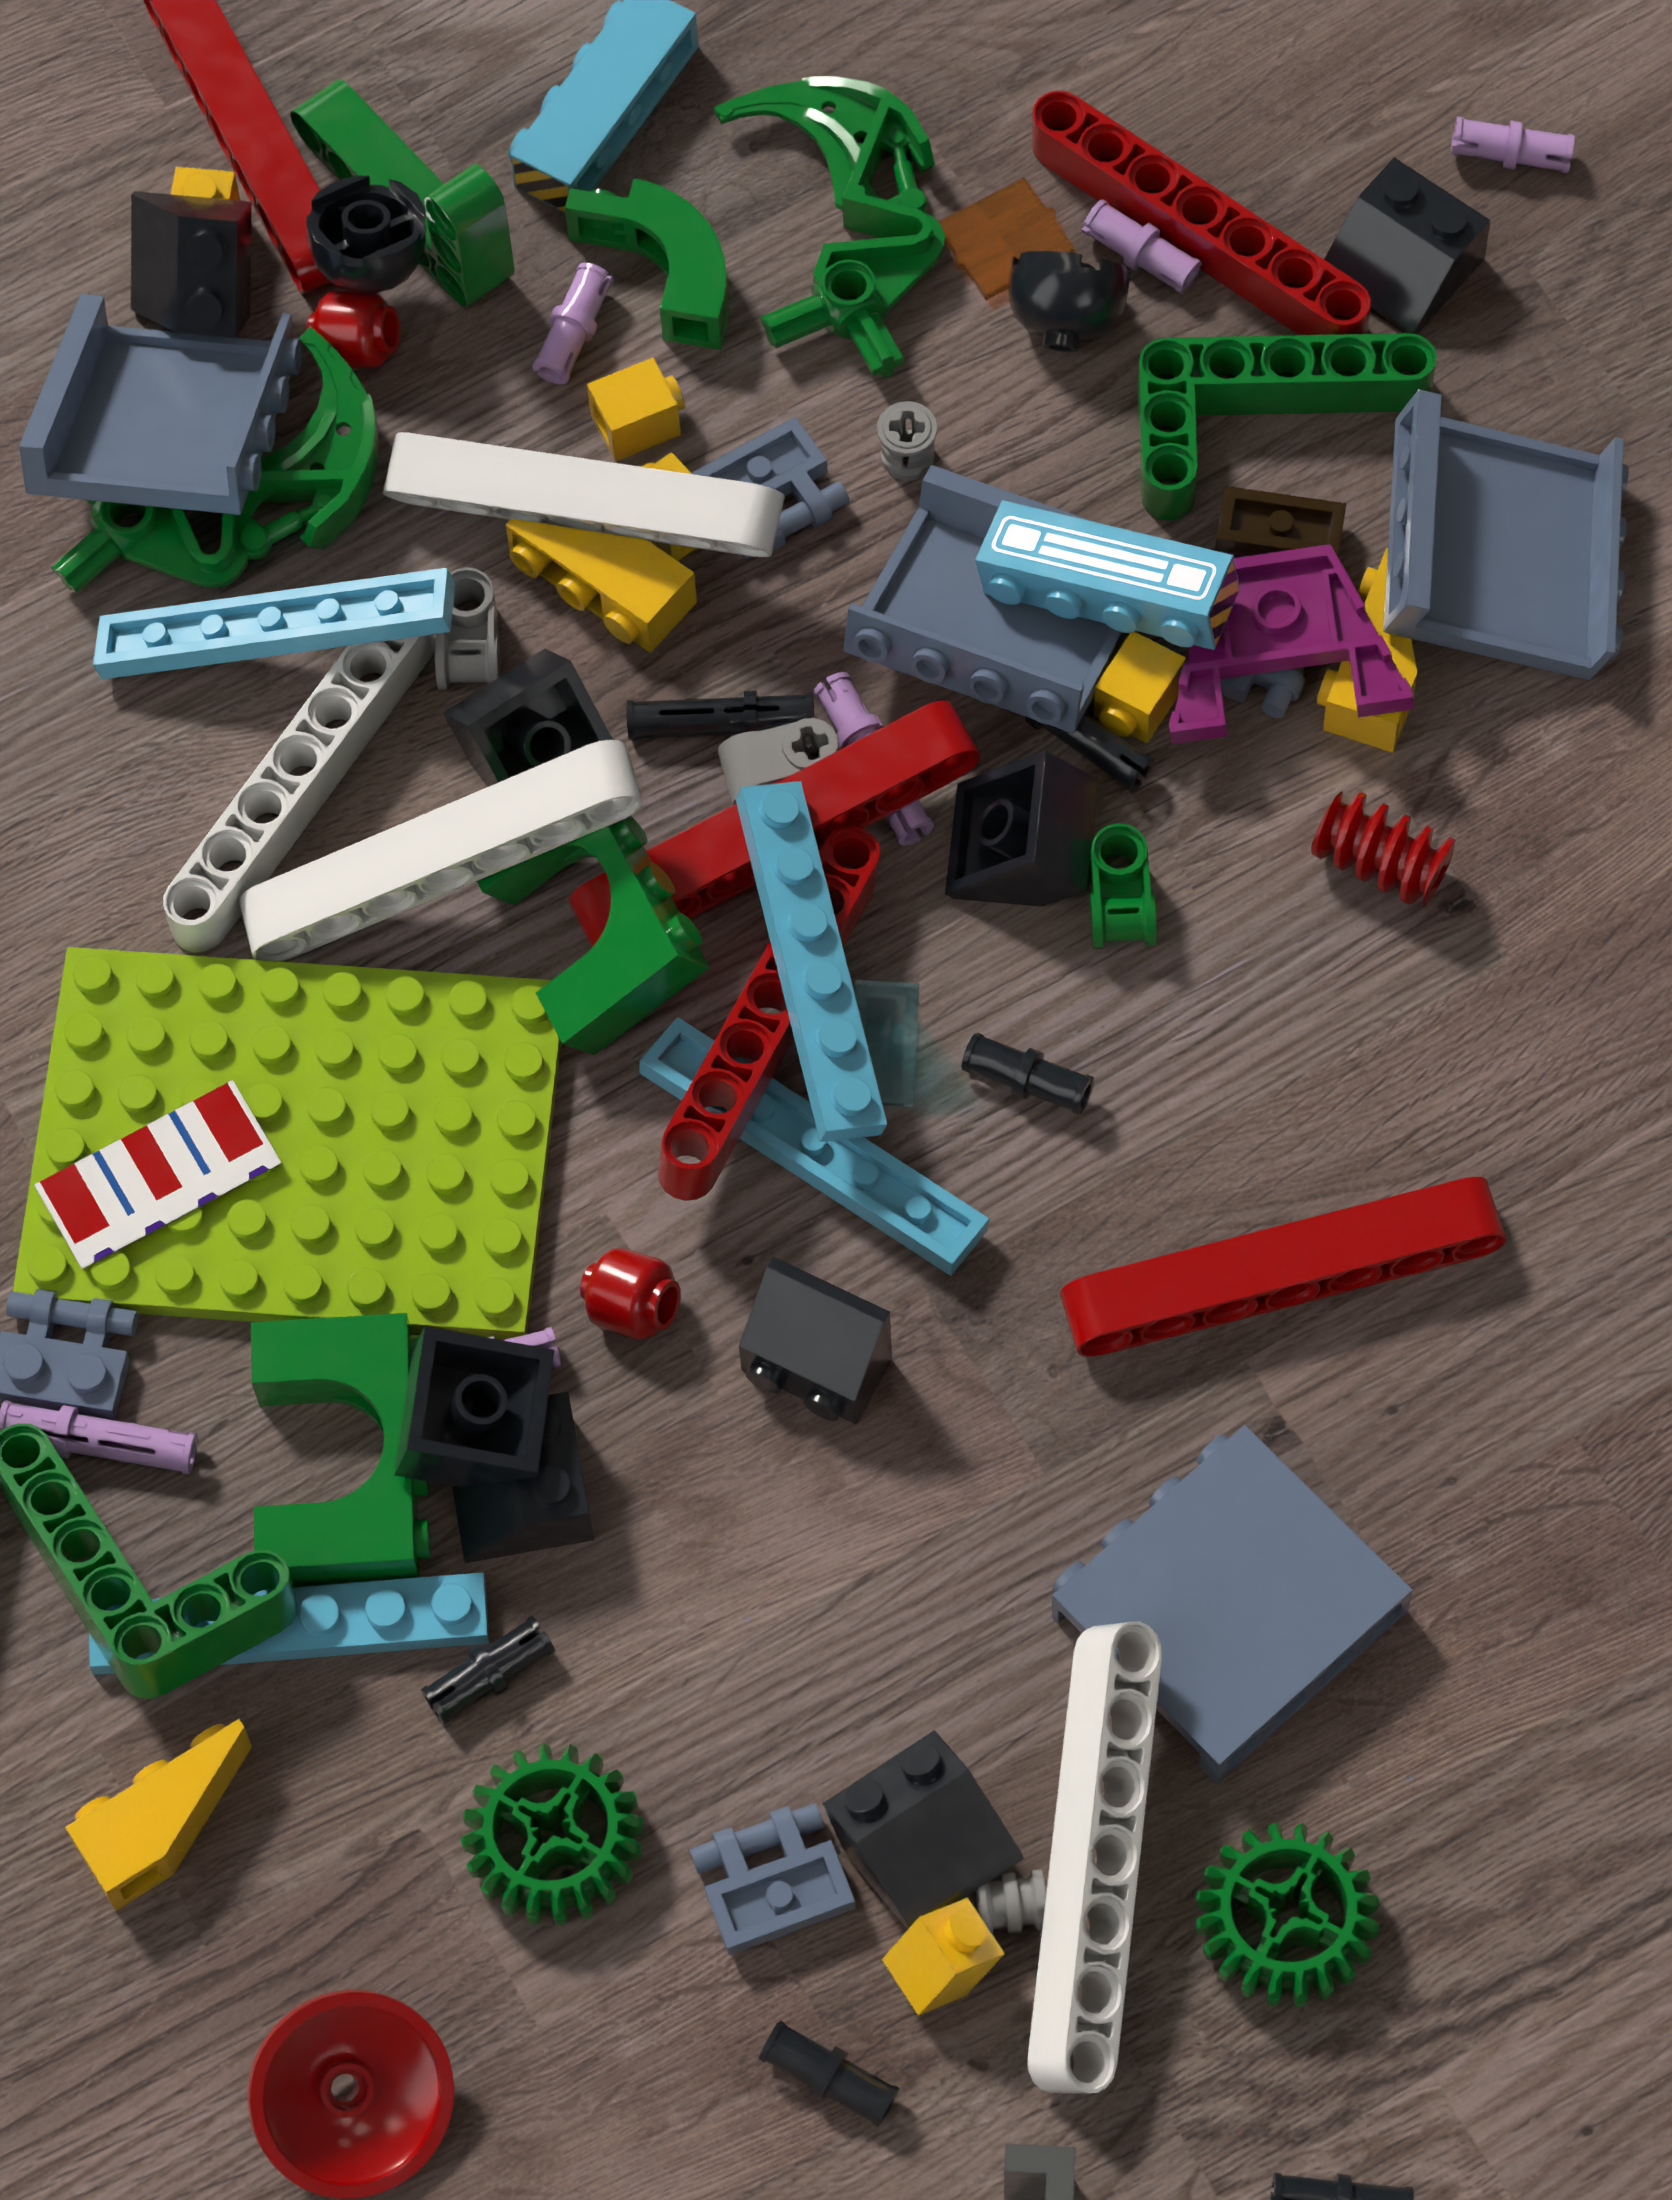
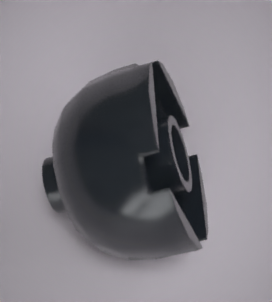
[306,176,426,293]
[1009,251,1131,352]

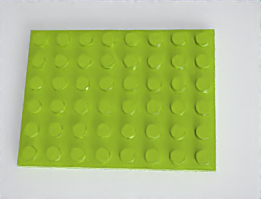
[13,947,562,1340]

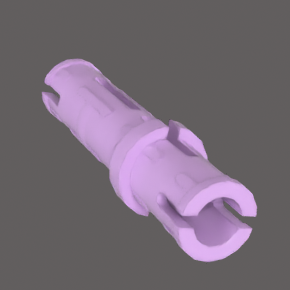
[814,672,934,846]
[0,1400,198,1475]

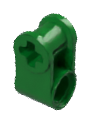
[1090,823,1157,950]

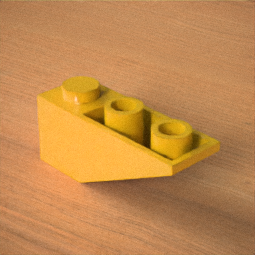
[505,518,697,653]
[1317,548,1417,753]
[65,1719,252,1911]

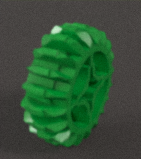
[461,1743,644,1926]
[1195,1822,1379,2007]

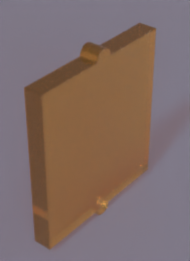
[938,177,1075,300]

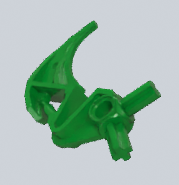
[714,76,945,378]
[51,326,378,593]

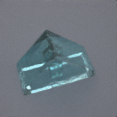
[854,980,921,1107]

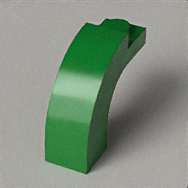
[565,178,729,350]

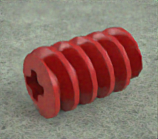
[1311,791,1455,907]

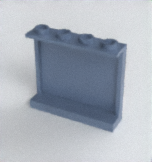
[19,294,303,515]
[1383,389,1629,680]
[843,465,1127,733]
[1052,1425,1413,1785]

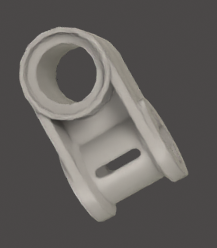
[435,567,501,690]
[718,718,838,806]

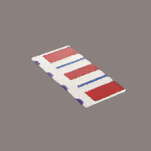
[34,1080,282,1269]

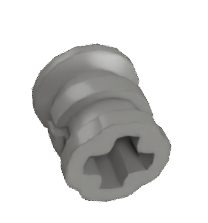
[877,401,937,481]
[975,1869,1046,1935]

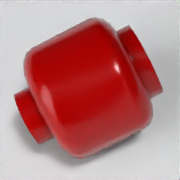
[306,292,400,369]
[580,1248,681,1340]

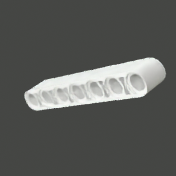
[382,432,785,557]
[163,634,435,953]
[239,740,642,962]
[1028,1622,1162,2093]

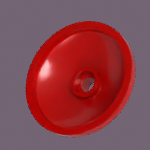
[247,1990,454,2199]

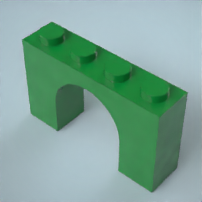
[476,816,710,1055]
[251,1313,431,1588]

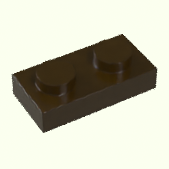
[1215,486,1346,557]

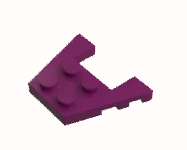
[1169,544,1414,744]

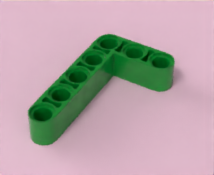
[290,78,515,308]
[1138,333,1437,521]
[0,1423,297,1699]

